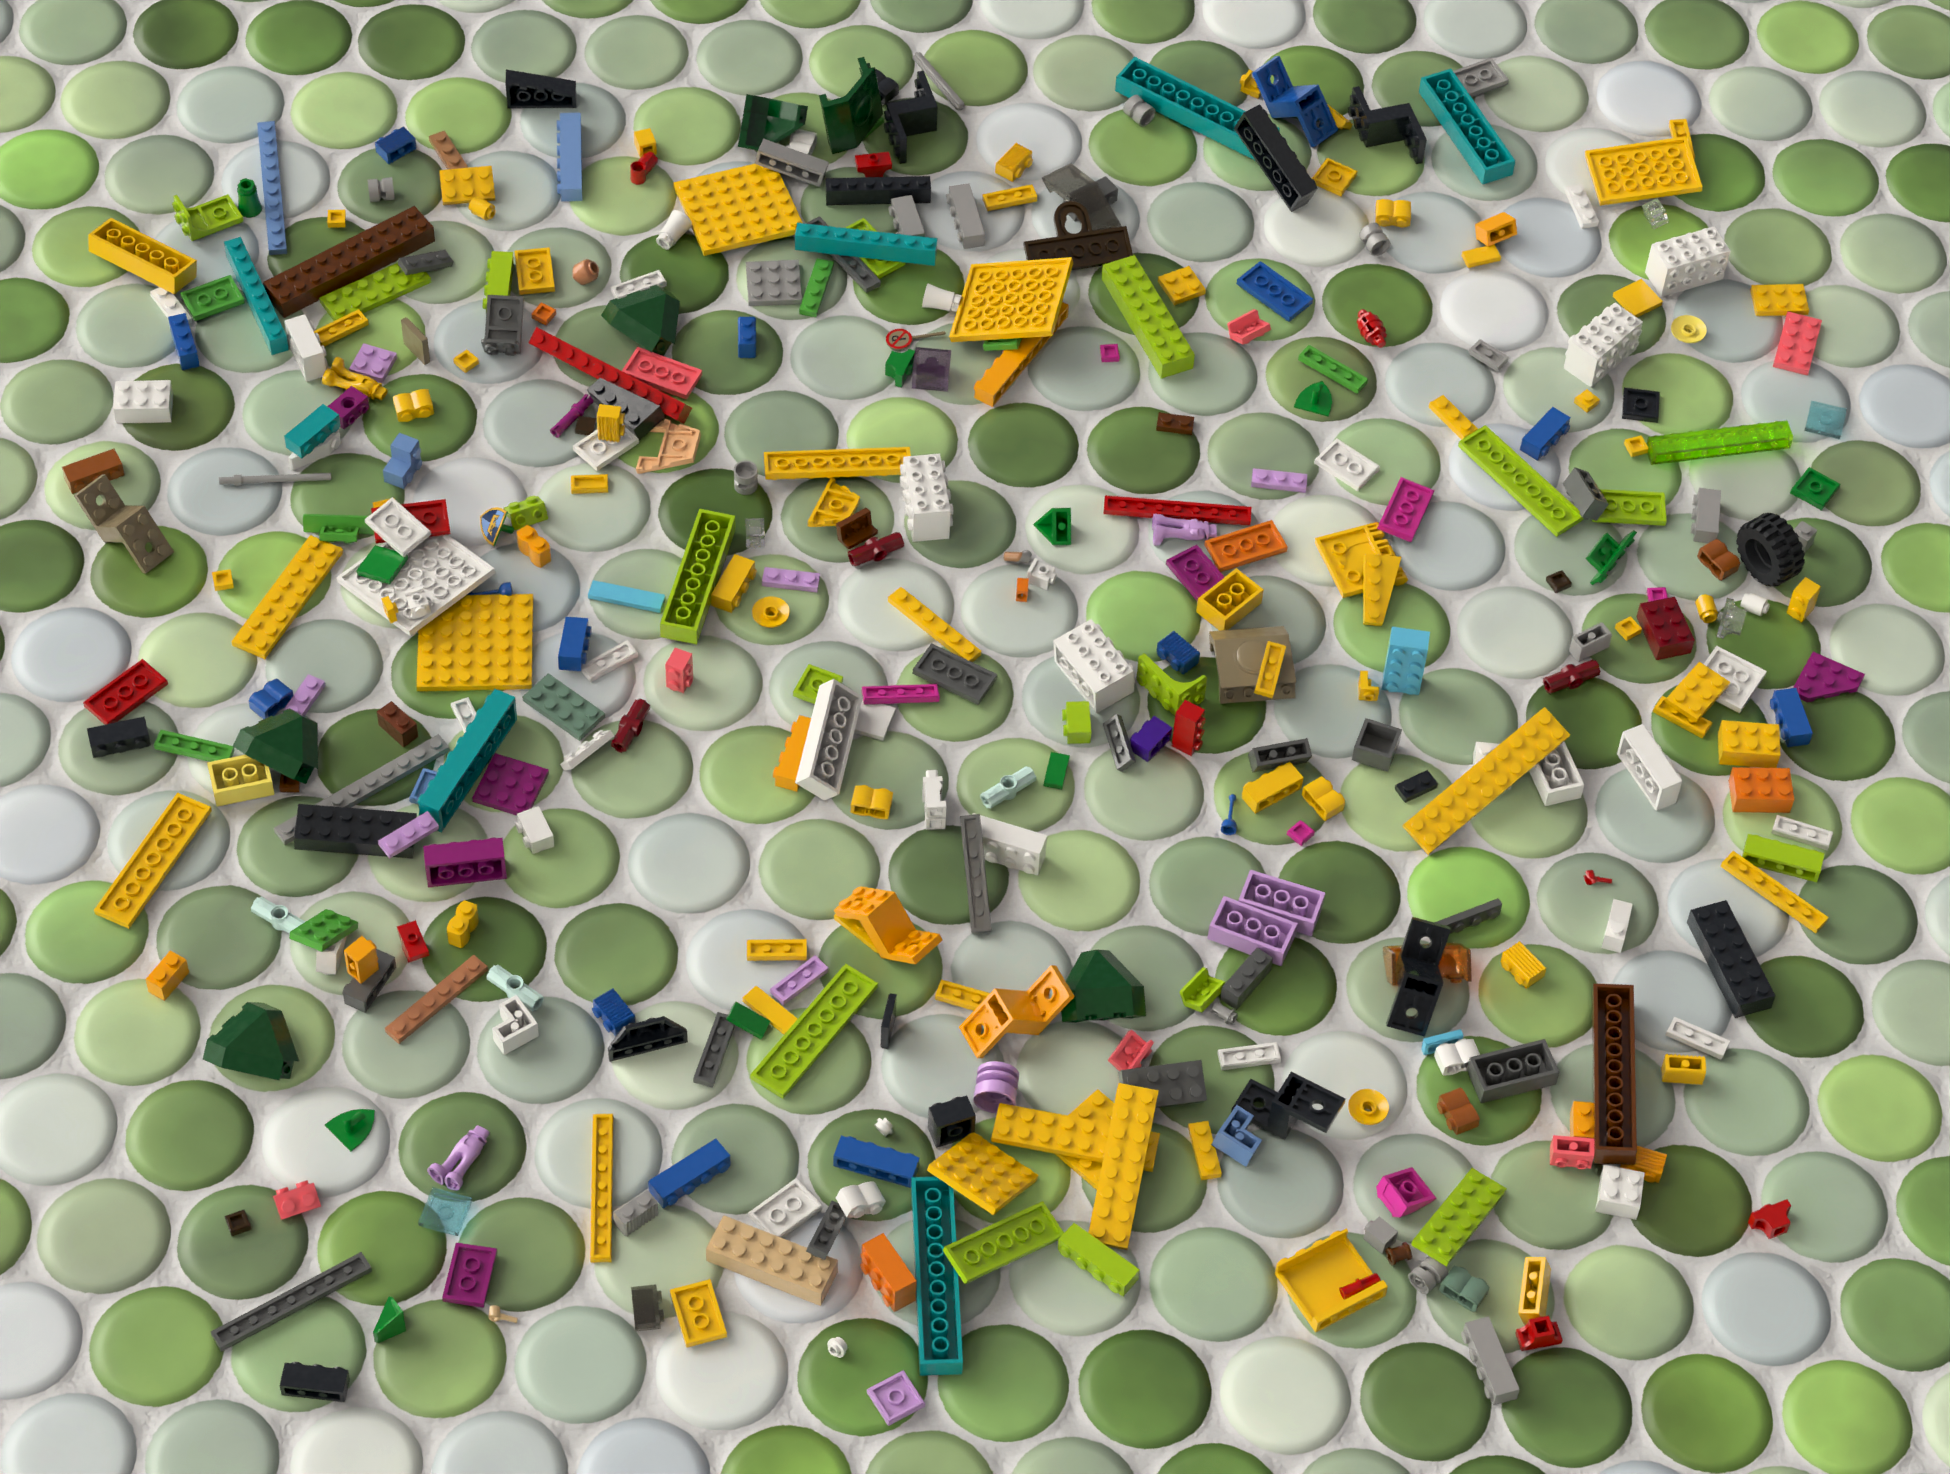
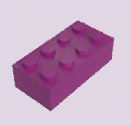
[423,837,507,888]

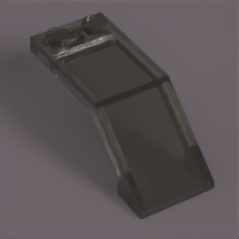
[1042,163,1122,231]

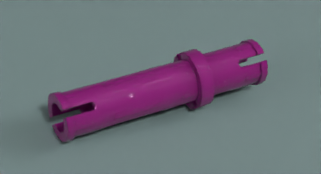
[550,394,594,438]

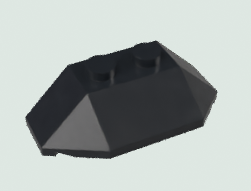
[608,1016,688,1062]

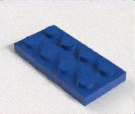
[1236,261,1313,322]

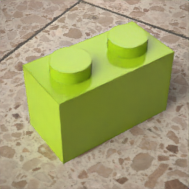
[1062,701,1091,744]

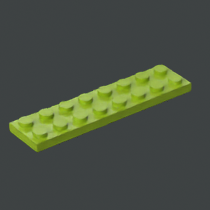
[1458,425,1584,537]
[750,963,878,1099]

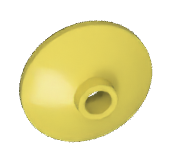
[1671,315,1707,343]

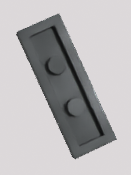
[398,250,454,275]
[1103,714,1136,772]

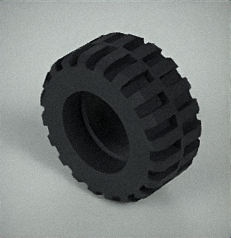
[1736,513,1805,587]

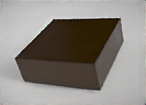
[575,416,597,435]
[1546,570,1572,594]
[224,1209,252,1237]

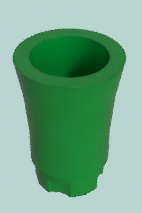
[237,178,262,218]

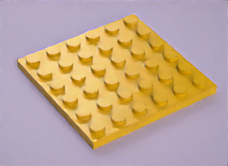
[673,164,803,256]
[949,257,1073,342]
[416,594,533,691]

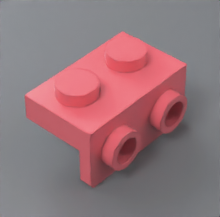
[1227,309,1271,345]
[1108,1029,1154,1071]
[272,1180,321,1220]

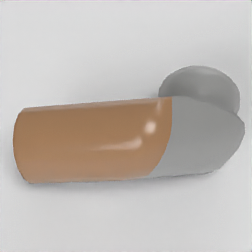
[1004,550,1032,563]

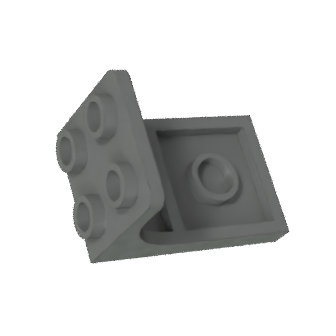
[481,295,524,356]

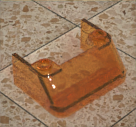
[1383,943,1472,986]

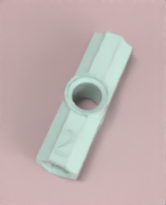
[980,766,1036,809]
[251,897,305,934]
[487,965,544,1011]

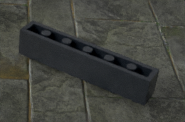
[825,176,931,206]

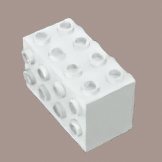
[1645,226,1731,297]
[1564,303,1643,387]
[900,453,953,542]
[1053,619,1135,714]

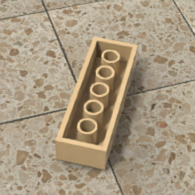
[706,1215,838,1306]

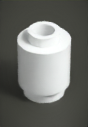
[1740,593,1770,616]

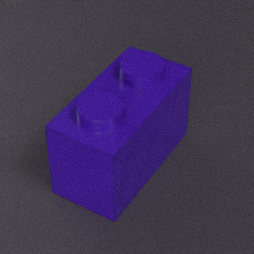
[1130,716,1172,762]

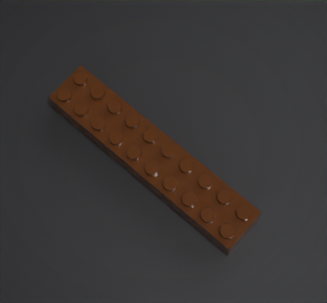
[263,205,435,318]
[1592,983,1637,1165]

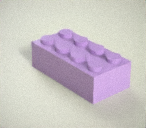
[1238,870,1325,936]
[1208,896,1297,966]

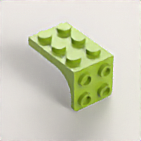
[172,194,244,241]
[1136,653,1207,716]

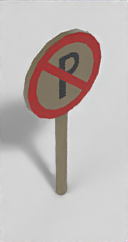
[886,329,946,350]

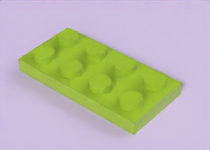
[845,218,906,279]
[1592,489,1667,526]

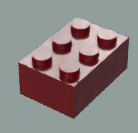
[1636,596,1695,660]

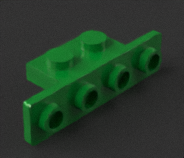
[1585,530,1637,585]

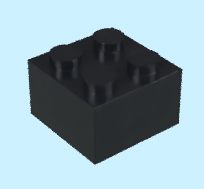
[928,1095,976,1148]

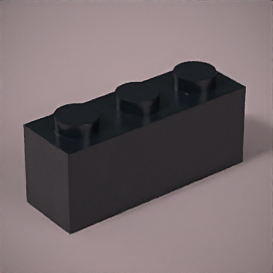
[87,716,151,758]
[279,1362,350,1402]

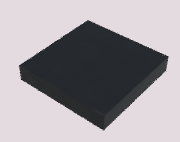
[1622,387,1660,423]
[880,993,897,1049]

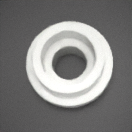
[875,1118,893,1137]
[827,1337,848,1358]

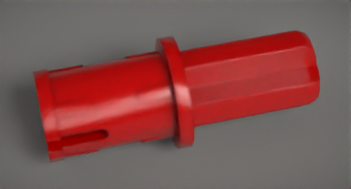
[1339,1273,1381,1300]

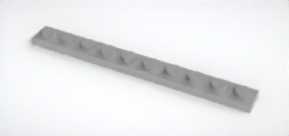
[274,734,450,845]

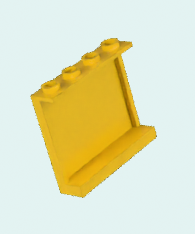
[1275,1228,1388,1333]

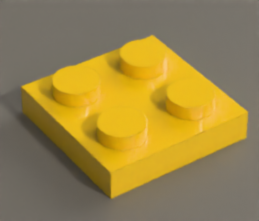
[1158,266,1206,305]

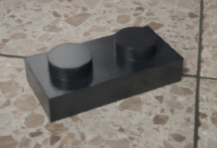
[1395,770,1438,803]

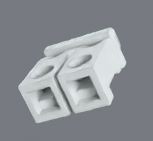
[922,770,946,830]

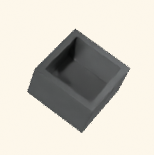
[1352,718,1402,772]

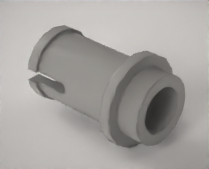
[1211,1002,1238,1024]

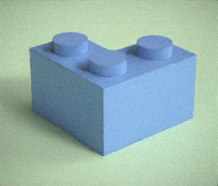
[383,433,422,489]
[1211,1105,1262,1167]

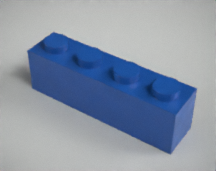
[833,1135,920,1188]
[648,1138,731,1208]

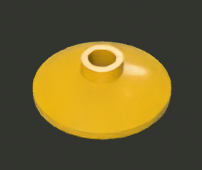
[752,596,790,628]
[1348,1089,1389,1125]

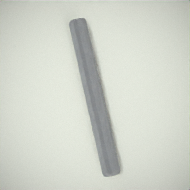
[913,52,965,110]

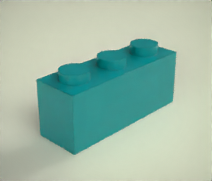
[284,404,341,459]

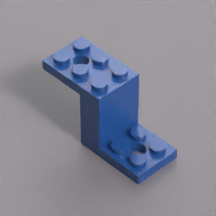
[1252,56,1338,147]

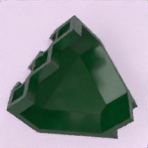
[738,94,808,151]
[601,285,680,356]
[233,708,318,784]
[1061,950,1146,1023]
[203,1002,299,1080]

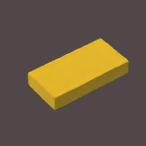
[1461,244,1501,268]
[571,474,608,494]

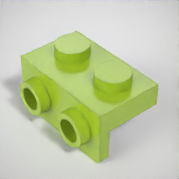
[503,496,548,530]
[1179,967,1225,1013]

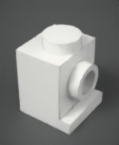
[1027,558,1057,590]
[405,586,431,619]

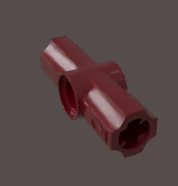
[848,532,904,566]
[1543,660,1601,694]
[611,698,650,753]

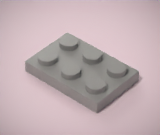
[1453,58,1509,97]

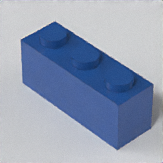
[168,313,200,370]
[1520,407,1571,461]
[558,617,592,671]
[1770,688,1813,747]

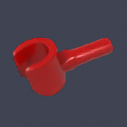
[1583,870,1612,885]

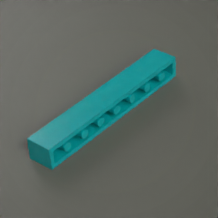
[795,223,938,266]
[224,237,289,355]

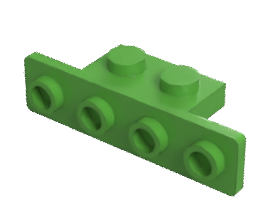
[303,514,374,543]

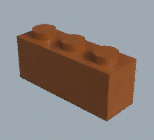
[62,449,125,494]

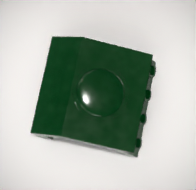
[819,57,883,154]

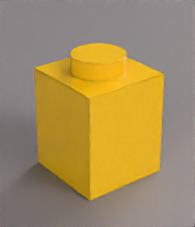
[634,128,657,158]

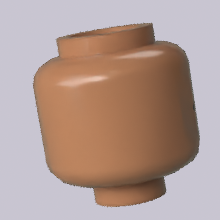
[572,259,599,285]

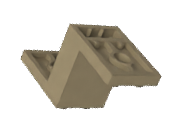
[74,474,174,573]

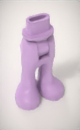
[1152,514,1217,546]
[427,1125,490,1191]

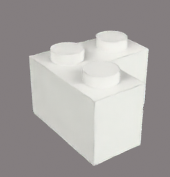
[492,995,539,1055]

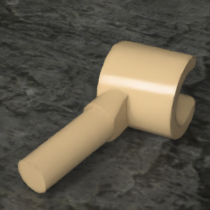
[489,1305,518,1323]

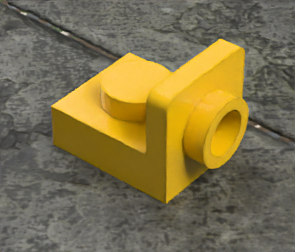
[1240,70,1261,99]
[1358,670,1379,701]

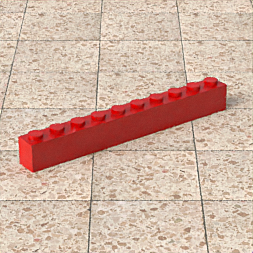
[528,327,692,424]

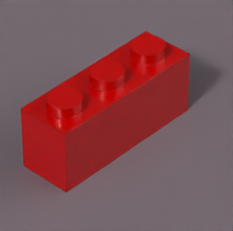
[1172,700,1206,756]

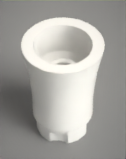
[656,210,692,250]
[922,283,961,312]

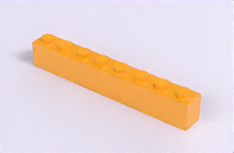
[974,302,1069,407]

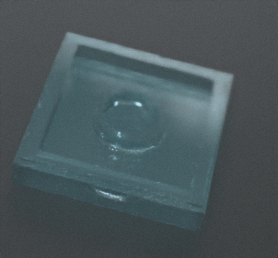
[1804,401,1847,439]
[418,1187,472,1236]

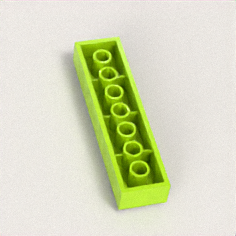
[1102,255,1195,379]
[660,509,736,645]

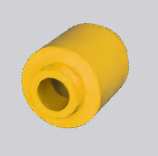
[469,197,496,221]
[1695,594,1718,623]

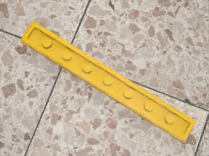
[590,1114,614,1263]

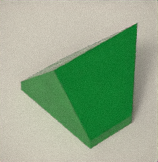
[1033,508,1071,545]
[373,1296,406,1343]

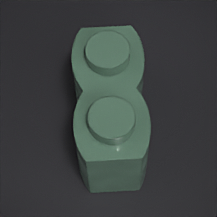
[1439,1265,1490,1312]

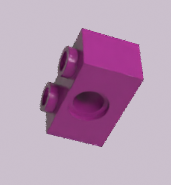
[327,386,369,429]

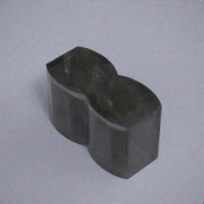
[631,1284,664,1332]

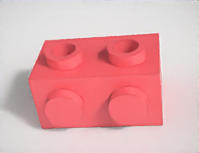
[665,648,693,693]
[1550,1135,1594,1169]

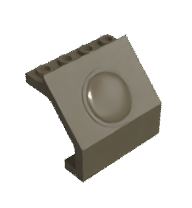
[1209,626,1296,704]

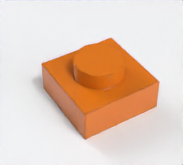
[531,302,556,326]

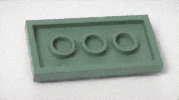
[522,673,605,741]

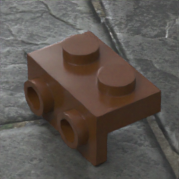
[836,508,878,549]

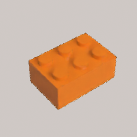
[1728,767,1794,813]
[860,1233,917,1312]

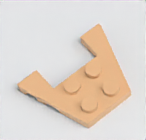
[636,419,701,474]

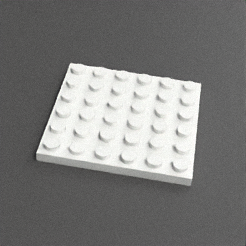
[336,535,495,636]

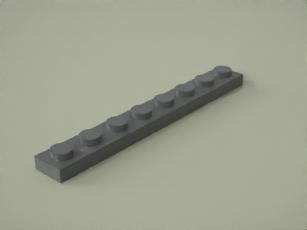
[211,1252,372,1352]

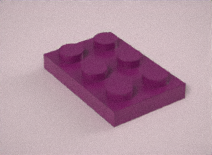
[1166,545,1224,602]
[442,1243,497,1308]

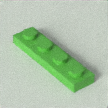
[799,258,834,318]
[1298,345,1368,394]
[154,730,235,762]

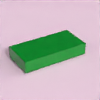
[1043,752,1070,790]
[726,1002,770,1040]

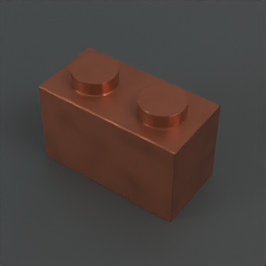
[377,701,418,747]

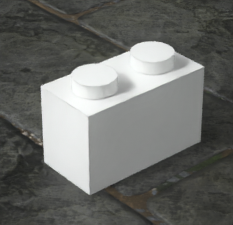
[515,806,554,854]

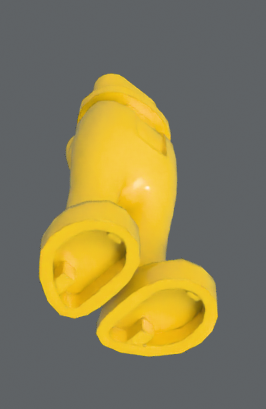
[322,357,388,400]

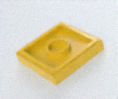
[1312,158,1358,196]
[1613,279,1663,317]

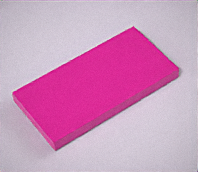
[1377,477,1435,542]

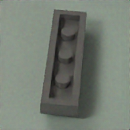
[1428,898,1502,941]
[693,1012,735,1087]
[806,1200,847,1260]

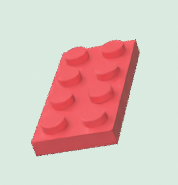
[1773,311,1822,376]
[622,347,702,400]

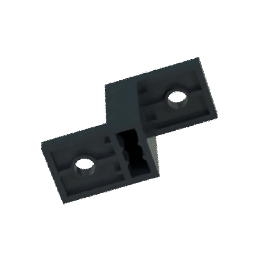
[884,70,938,164]
[1348,86,1427,164]
[1386,917,1451,1037]
[1231,1071,1346,1140]

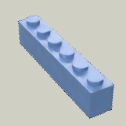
[557,113,582,202]

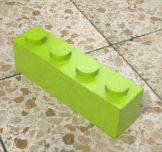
[483,251,514,310]
[1742,834,1825,882]
[1058,1223,1140,1297]

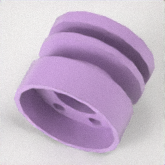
[973,1061,1019,1113]

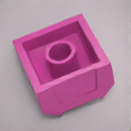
[1376,1167,1437,1218]

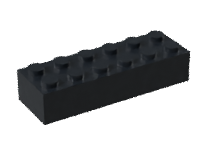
[1234,104,1318,212]
[294,804,417,859]
[1687,900,1776,1018]

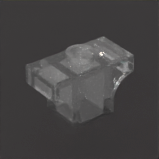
[1716,598,1747,639]

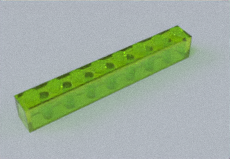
[1646,420,1793,465]

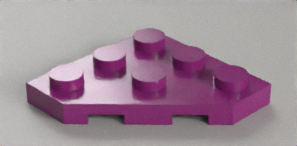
[1793,652,1865,703]

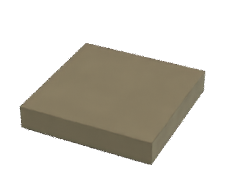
[401,317,430,365]

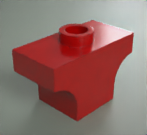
[855,152,892,177]
[397,920,429,963]
[1748,1199,1791,1239]
[1515,1316,1563,1351]

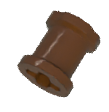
[1385,1242,1412,1266]

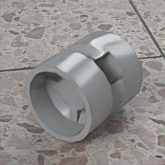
[1123,95,1156,127]
[368,177,395,202]
[1359,223,1391,256]
[734,460,758,495]
[1408,1256,1448,1294]

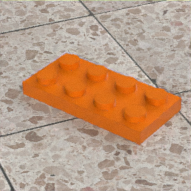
[1205,520,1288,572]

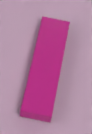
[861,684,940,705]

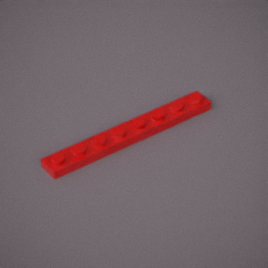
[1103,495,1252,526]

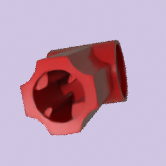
[630,151,658,185]

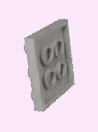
[746,260,802,306]

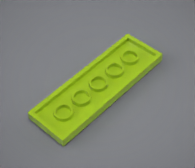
[319,262,431,321]
[1411,1168,1507,1267]
[943,1201,1064,1284]

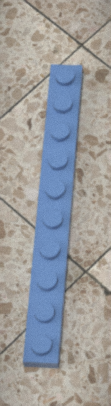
[257,121,287,255]

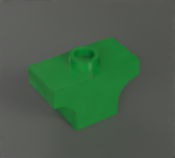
[885,349,915,388]

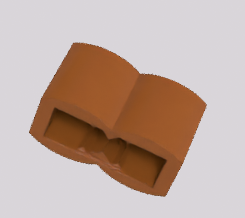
[1697,539,1741,581]
[1437,1087,1480,1135]

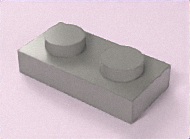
[1469,339,1509,372]

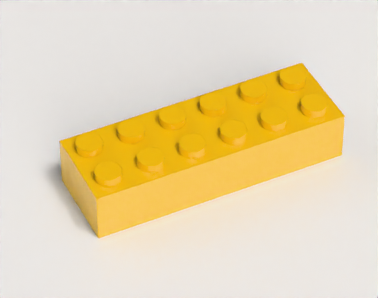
[88,218,197,294]

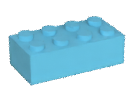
[1381,627,1430,695]

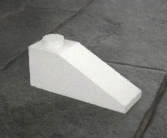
[288,430,341,471]
[1601,899,1633,953]
[316,936,347,975]

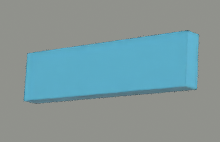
[588,580,665,613]

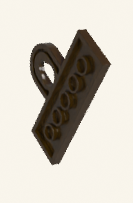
[1023,201,1133,270]

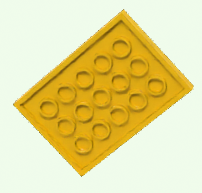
[1585,136,1703,206]

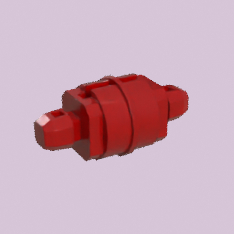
[1357,309,1387,348]

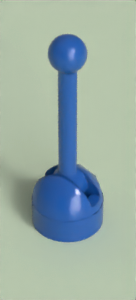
[467,582,513,596]
[1221,794,1237,835]

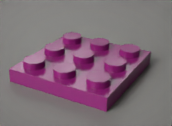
[472,753,549,816]

